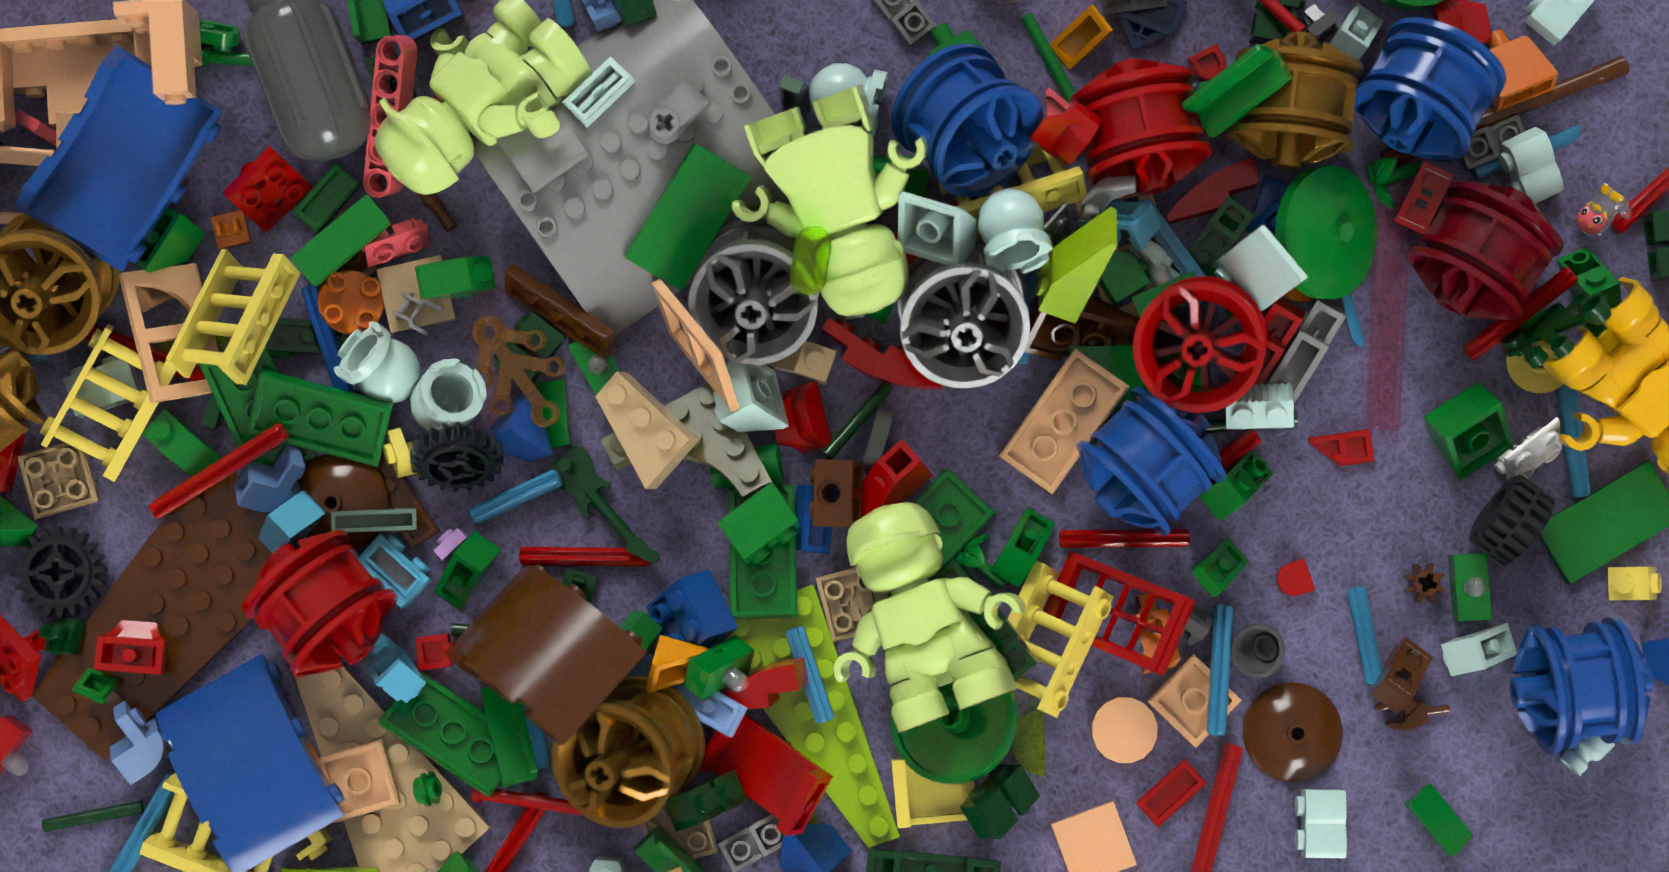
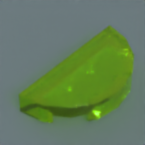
[1011,710,1046,776]

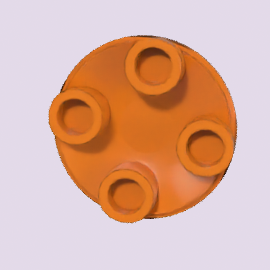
[318,270,384,335]

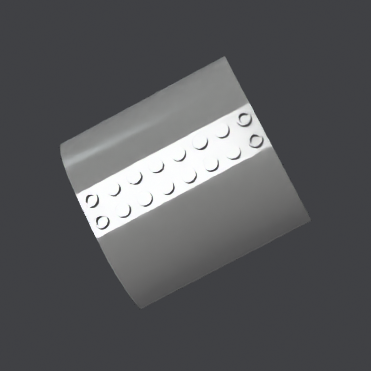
[469,0,791,336]

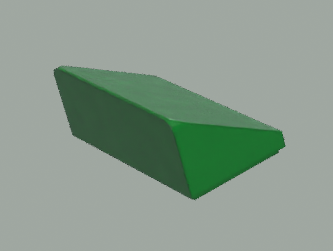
[533,379,571,448]
[1404,783,1473,858]

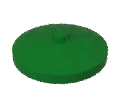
[1275,166,1377,299]
[890,681,1018,785]

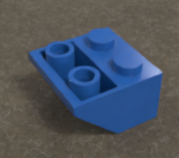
[382,0,466,41]
[646,569,738,649]

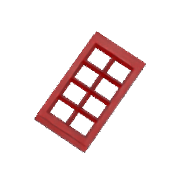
[1044,551,1196,676]

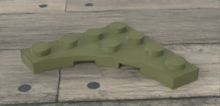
[601,383,772,502]

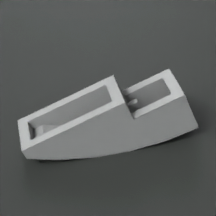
[1267,299,1346,403]

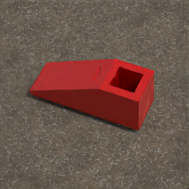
[848,439,933,529]

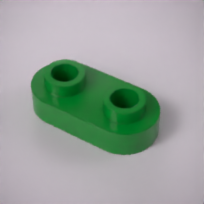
[199,19,240,51]

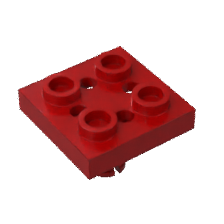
[222,146,313,233]
[0,615,46,702]

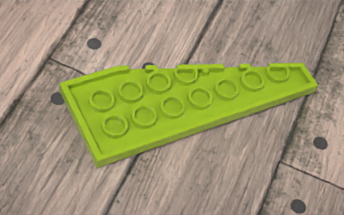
[726,584,900,848]

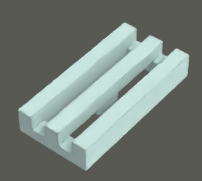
[562,56,635,128]

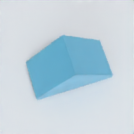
[258,490,327,553]

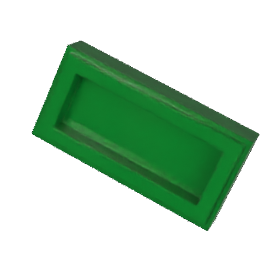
[292,163,361,234]

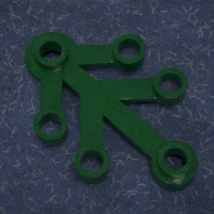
[1501,292,1612,368]

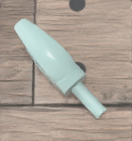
[1129,237,1180,278]

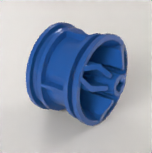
[1354,17,1507,162]
[891,43,1044,197]
[1076,386,1227,537]
[1509,616,1654,755]

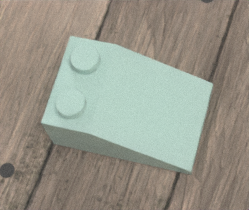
[1212,224,1308,311]

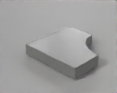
[497,126,589,193]

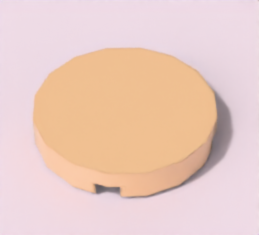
[1091,697,1157,763]

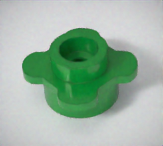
[413,771,442,807]

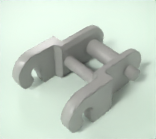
[392,291,442,336]

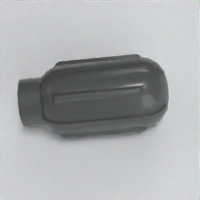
[243,0,371,162]

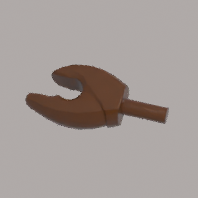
[1374,698,1450,731]

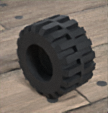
[1469,475,1555,566]

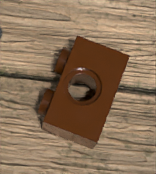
[809,459,864,528]

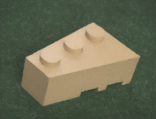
[595,371,700,489]

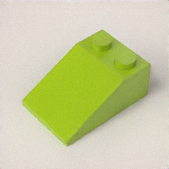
[1035,207,1117,324]

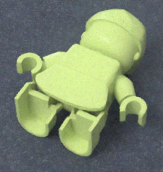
[374,0,593,195]
[732,84,928,316]
[833,502,1026,733]

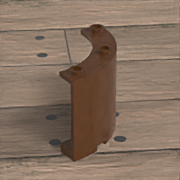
[444,564,647,746]

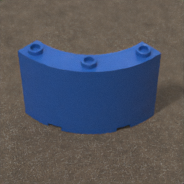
[15,45,223,272]
[156,653,345,872]

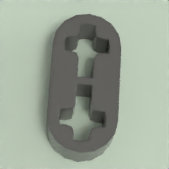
[863,408,894,470]

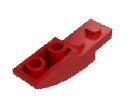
[822,317,944,390]

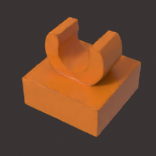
[211,210,252,250]

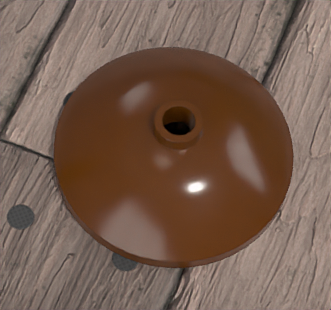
[298,454,389,549]
[1243,682,1343,783]

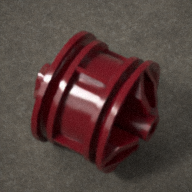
[1407,181,1564,321]

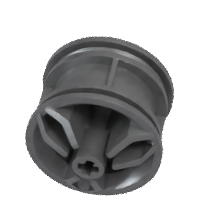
[688,217,820,365]
[897,241,1030,389]

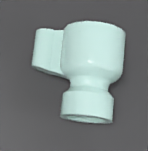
[1560,736,1615,777]

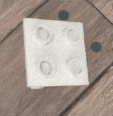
[1494,418,1562,481]

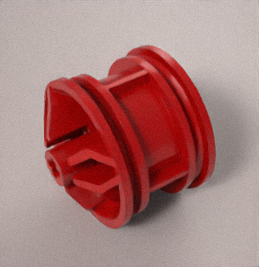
[1070,58,1212,195]
[1133,276,1268,413]
[241,530,398,678]

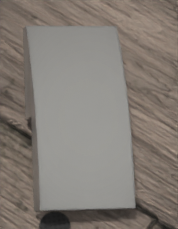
[873,0,936,45]
[1463,115,1525,170]
[717,814,783,872]

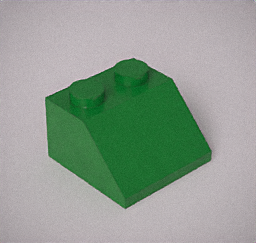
[1423,382,1514,481]
[718,482,800,565]

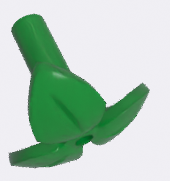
[1366,158,1422,209]
[955,534,1007,589]

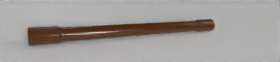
[1379,56,1629,166]

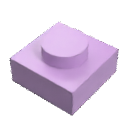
[433,528,469,562]

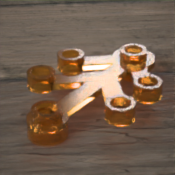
[472,316,565,427]

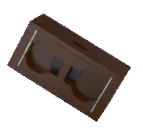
[1370,637,1433,713]

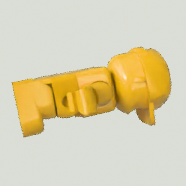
[1542,277,1669,476]

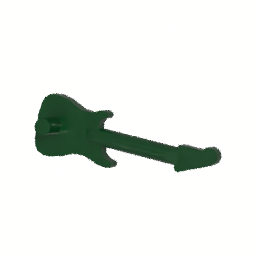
[546,446,660,563]

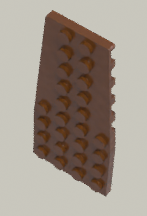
[32,472,308,760]

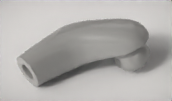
[1081,175,1136,221]

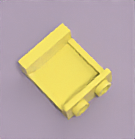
[891,758,980,828]

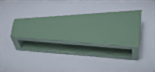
[779,75,809,109]
[331,508,417,532]

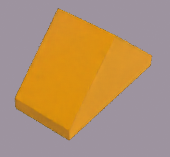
[1050,4,1113,70]
[645,635,708,693]

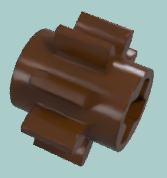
[1402,563,1445,603]

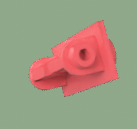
[362,217,430,267]

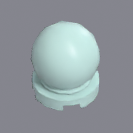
[808,63,888,136]
[978,188,1052,275]
[334,321,421,403]
[410,359,487,432]

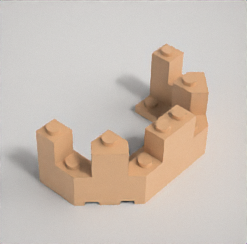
[0,0,202,133]

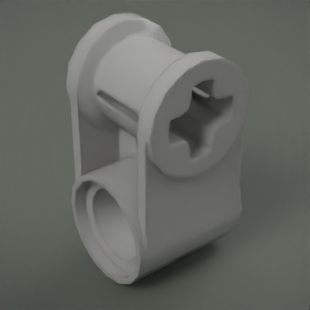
[649,80,711,145]

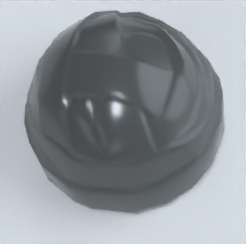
[1231,624,1286,679]

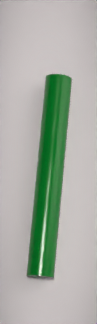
[1021,13,1076,104]

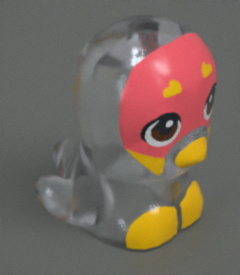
[1576,183,1632,237]

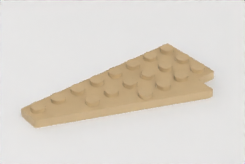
[290,663,491,872]

